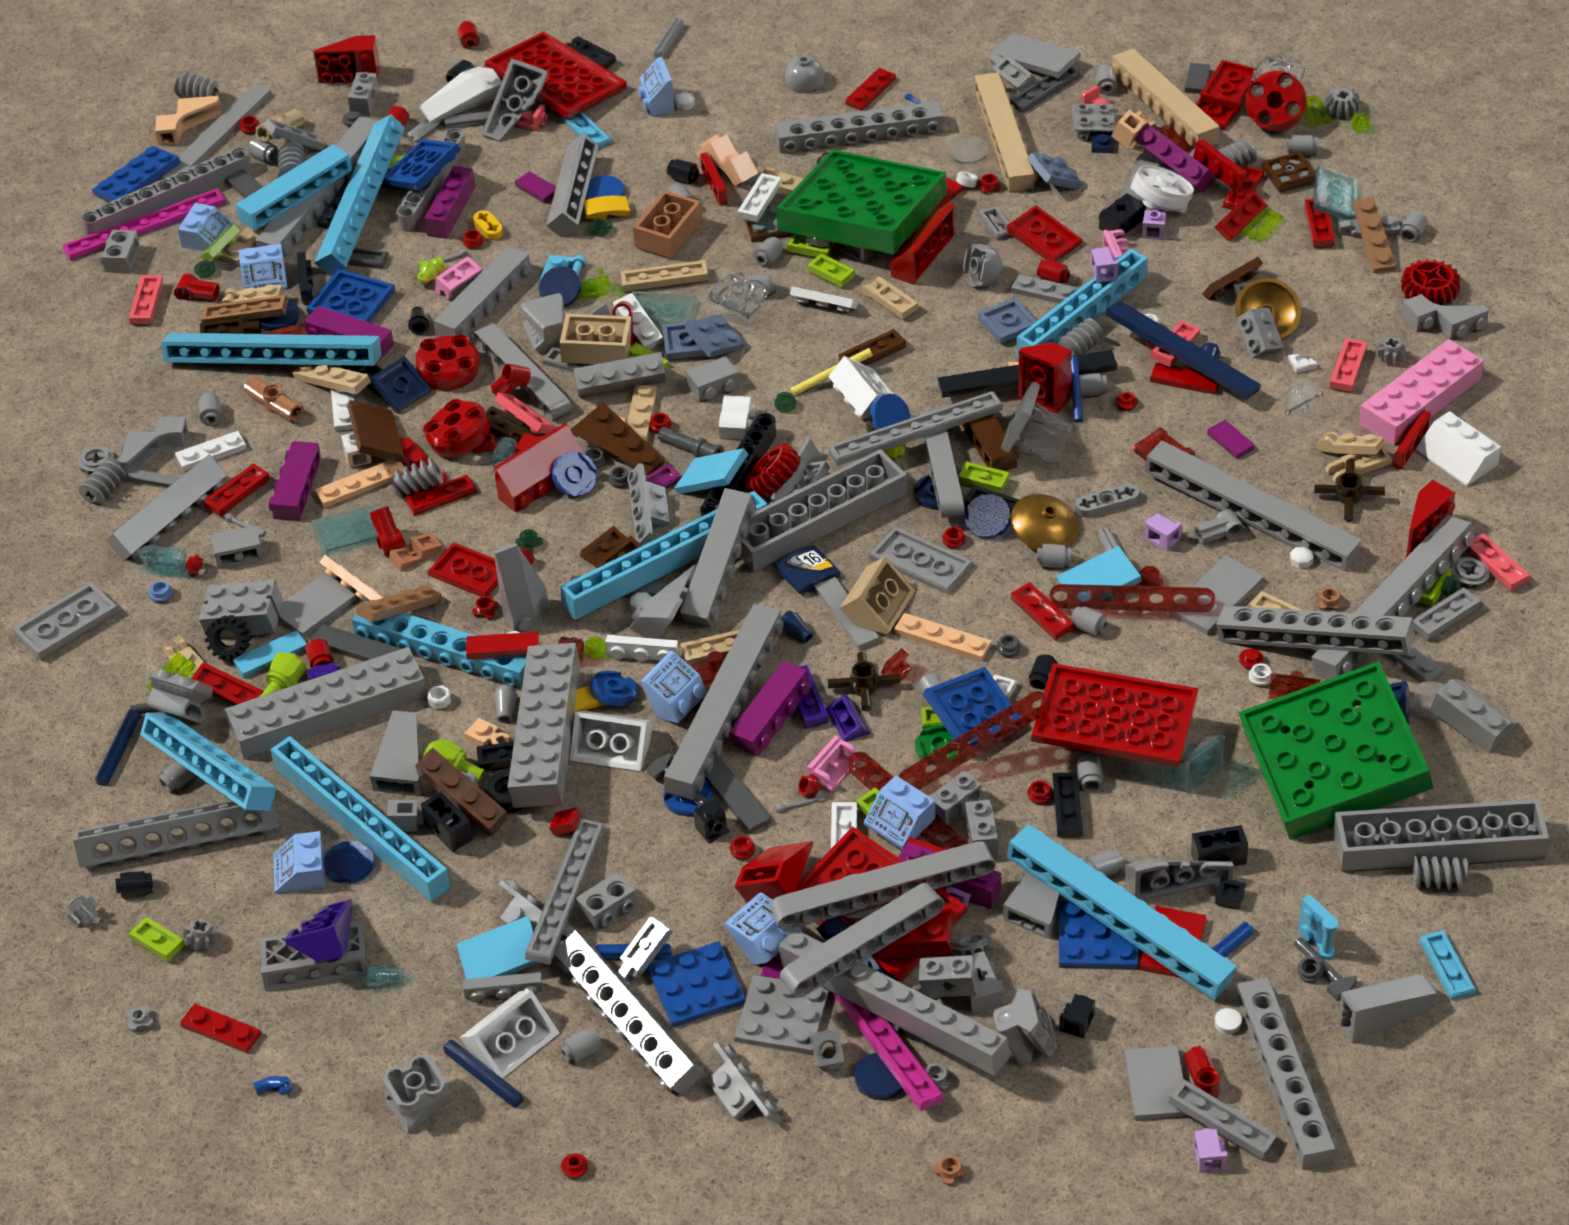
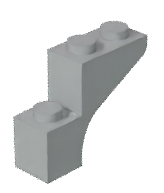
[1401,294,1489,340]
[117,416,189,477]

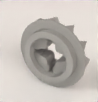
[78,446,114,474]
[1451,558,1489,588]
[952,933,993,956]

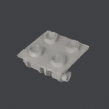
[1072,103,1116,141]

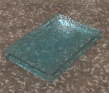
[1314,166,1357,220]
[632,291,696,327]
[311,503,380,556]

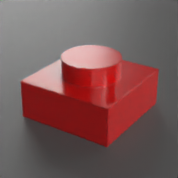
[549,807,581,836]

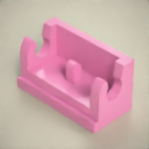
[1103,229,1130,260]
[435,256,482,300]
[807,735,859,793]

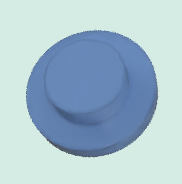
[149,581,173,602]

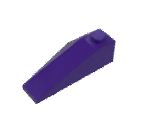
[285,899,353,963]

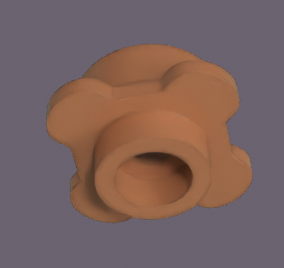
[1317,588,1342,610]
[934,1156,967,1185]

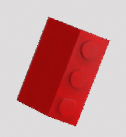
[1018,342,1072,414]
[873,908,953,959]

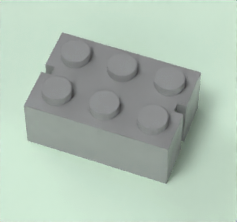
[199,580,283,638]

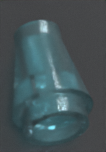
[367,963,404,989]

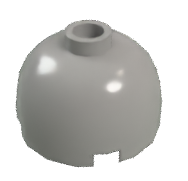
[785,56,825,93]
[963,244,1003,287]

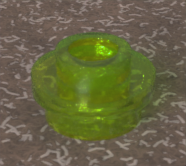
[1351,112,1371,133]
[583,636,607,659]

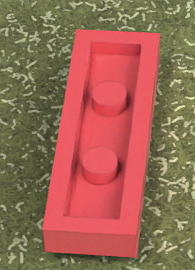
[129,275,164,325]
[1150,320,1201,367]
[1330,338,1367,392]
[495,393,556,435]
[1466,533,1530,591]

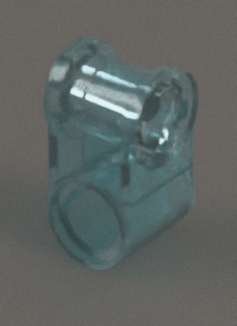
[139,545,187,577]

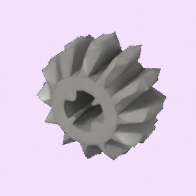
[1325,87,1360,120]

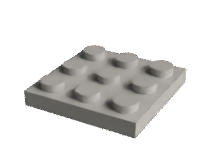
[734,975,830,1055]

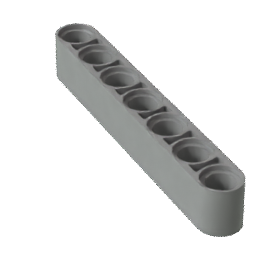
[397,128,466,232]
[473,323,572,421]
[919,410,964,518]
[780,883,945,998]

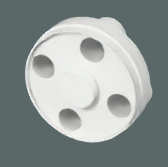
[1131,166,1194,213]

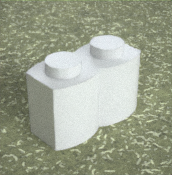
[719,396,755,439]

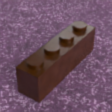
[956,396,1019,471]
[415,747,507,837]

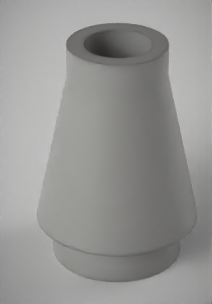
[494,685,518,722]

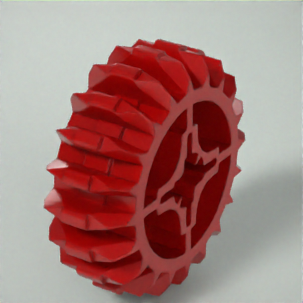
[1401,258,1461,306]
[745,443,801,499]

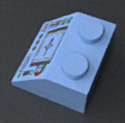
[638,57,675,117]
[178,203,234,251]
[239,244,288,290]
[641,651,707,723]
[864,775,935,850]
[274,831,326,894]
[724,893,802,965]

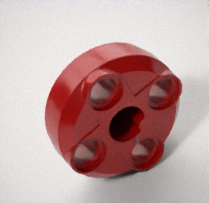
[1246,71,1308,132]
[415,334,480,391]
[423,399,490,458]

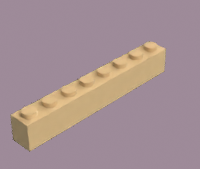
[1111,49,1220,148]
[975,72,1037,192]

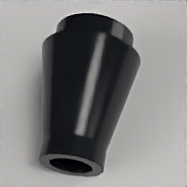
[408,306,430,335]

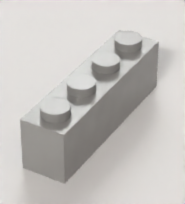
[574,352,666,397]

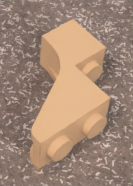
[155,96,221,146]
[1111,109,1156,149]
[695,134,758,186]

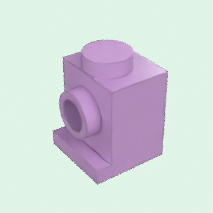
[1142,209,1166,239]
[1091,247,1118,283]
[1144,513,1182,551]
[1194,1128,1227,1173]

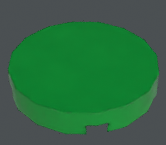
[915,725,963,766]

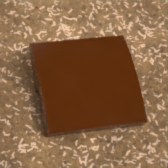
[580,526,642,568]

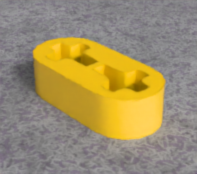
[473,211,503,240]

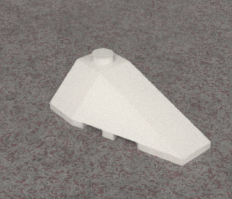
[420,67,502,123]

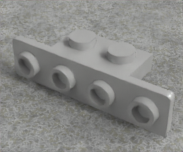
[771,439,830,502]
[627,463,670,546]
[499,879,576,938]
[706,1041,782,1124]

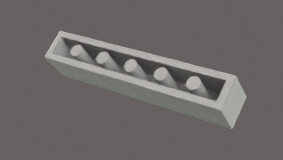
[546,133,599,237]
[433,246,531,337]
[106,454,227,560]
[680,488,756,628]

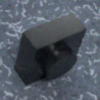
[1215,878,1246,909]

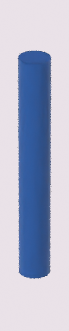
[1071,356,1083,422]

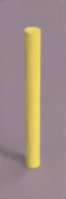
[790,348,873,396]

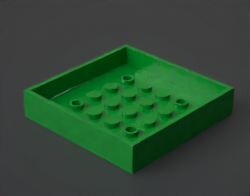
[776,149,947,254]
[1238,661,1434,840]

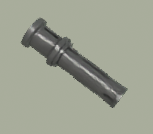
[658,427,724,458]

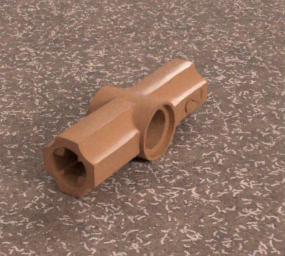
[244,376,303,422]

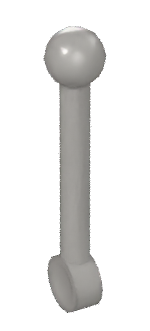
[442,249,468,262]
[225,513,264,537]
[776,793,826,813]

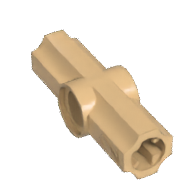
[255,109,305,142]

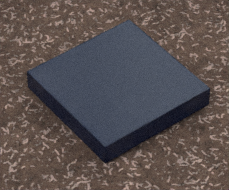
[370,356,432,413]

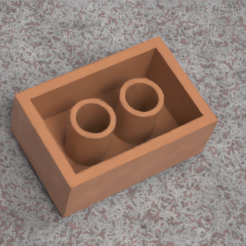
[633,190,702,258]

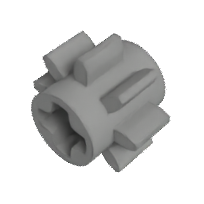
[1377,337,1406,364]
[67,894,99,926]
[183,919,216,951]

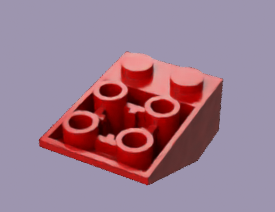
[313,35,380,83]
[1406,480,1455,558]
[734,841,814,903]

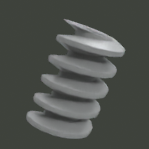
[174,72,219,98]
[1218,138,1257,168]
[278,141,304,178]
[1057,318,1104,356]
[78,457,126,504]
[392,457,443,498]
[1413,855,1468,890]

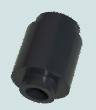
[445,60,474,83]
[667,159,699,184]
[1029,654,1058,691]
[115,871,153,898]

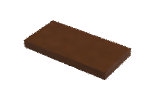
[347,400,404,462]

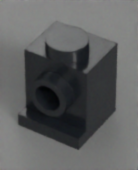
[693,799,730,843]
[1059,994,1095,1038]

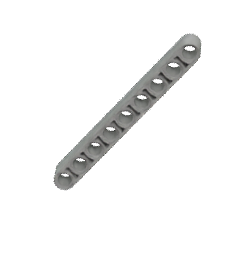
[81,147,251,236]
[770,841,996,930]

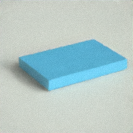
[674,448,748,494]
[1056,546,1142,608]
[456,916,539,979]

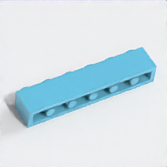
[236,144,352,231]

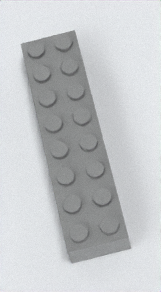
[740,449,907,572]
[508,643,581,808]
[225,647,427,759]
[1333,799,1549,871]

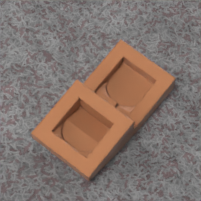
[389,532,442,571]

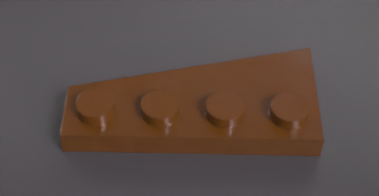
[570,402,665,476]

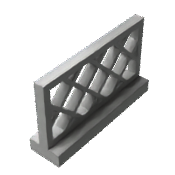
[260,922,368,992]

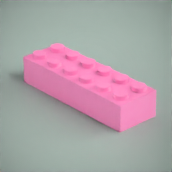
[1359,339,1484,445]

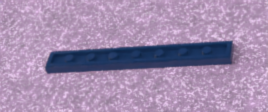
[1105,300,1261,400]

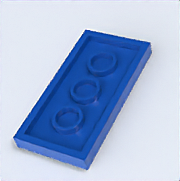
[92,146,181,202]

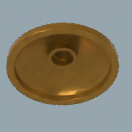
[1235,278,1301,340]
[1010,494,1079,550]

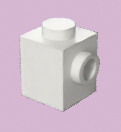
[341,432,372,468]

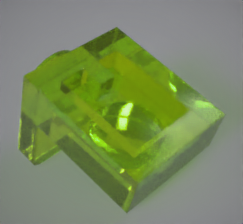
[580,268,610,300]

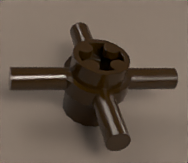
[1314,459,1385,521]
[827,652,901,712]

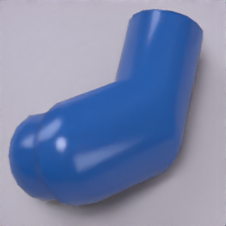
[253,1076,293,1095]

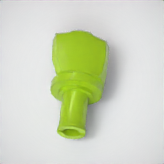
[259,652,306,697]
[423,738,485,784]

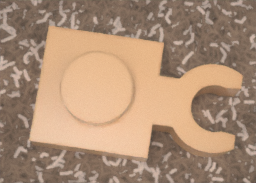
[464,718,510,746]

